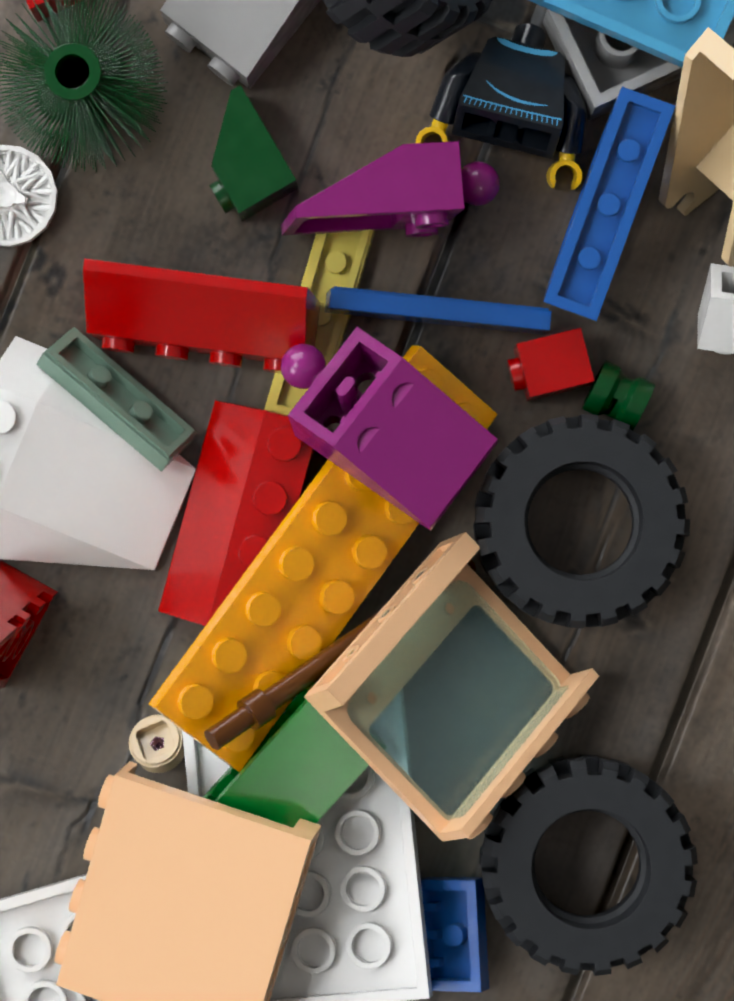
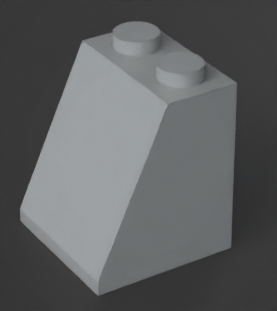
[160,0,320,89]

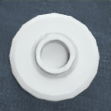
[0,145,58,247]

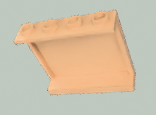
[54,761,322,1001]

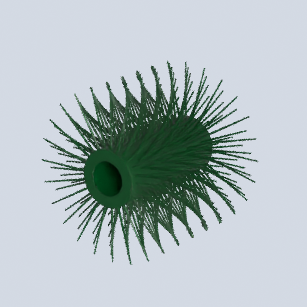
[0,0,168,172]

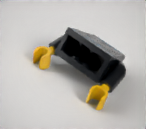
[415,23,587,190]

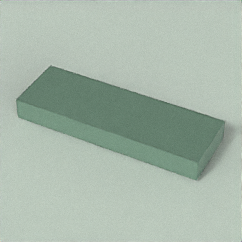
[36,327,198,472]

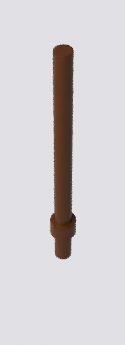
[204,559,476,750]

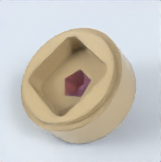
[129,715,184,773]

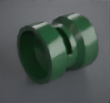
[581,360,655,431]

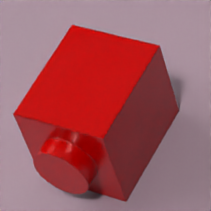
[507,328,595,401]

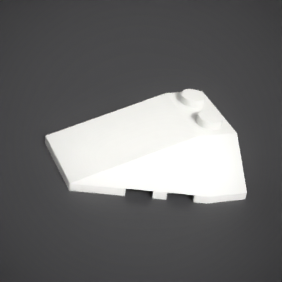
[0,336,196,570]

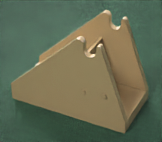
[659,27,734,267]

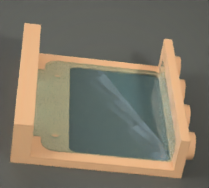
[304,532,599,842]

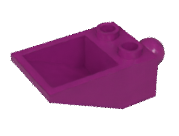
[281,141,500,238]
[281,327,498,531]

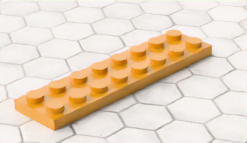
[148,345,498,772]

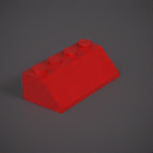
[83,258,321,374]
[158,400,315,626]

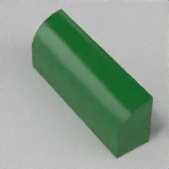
[203,682,385,827]

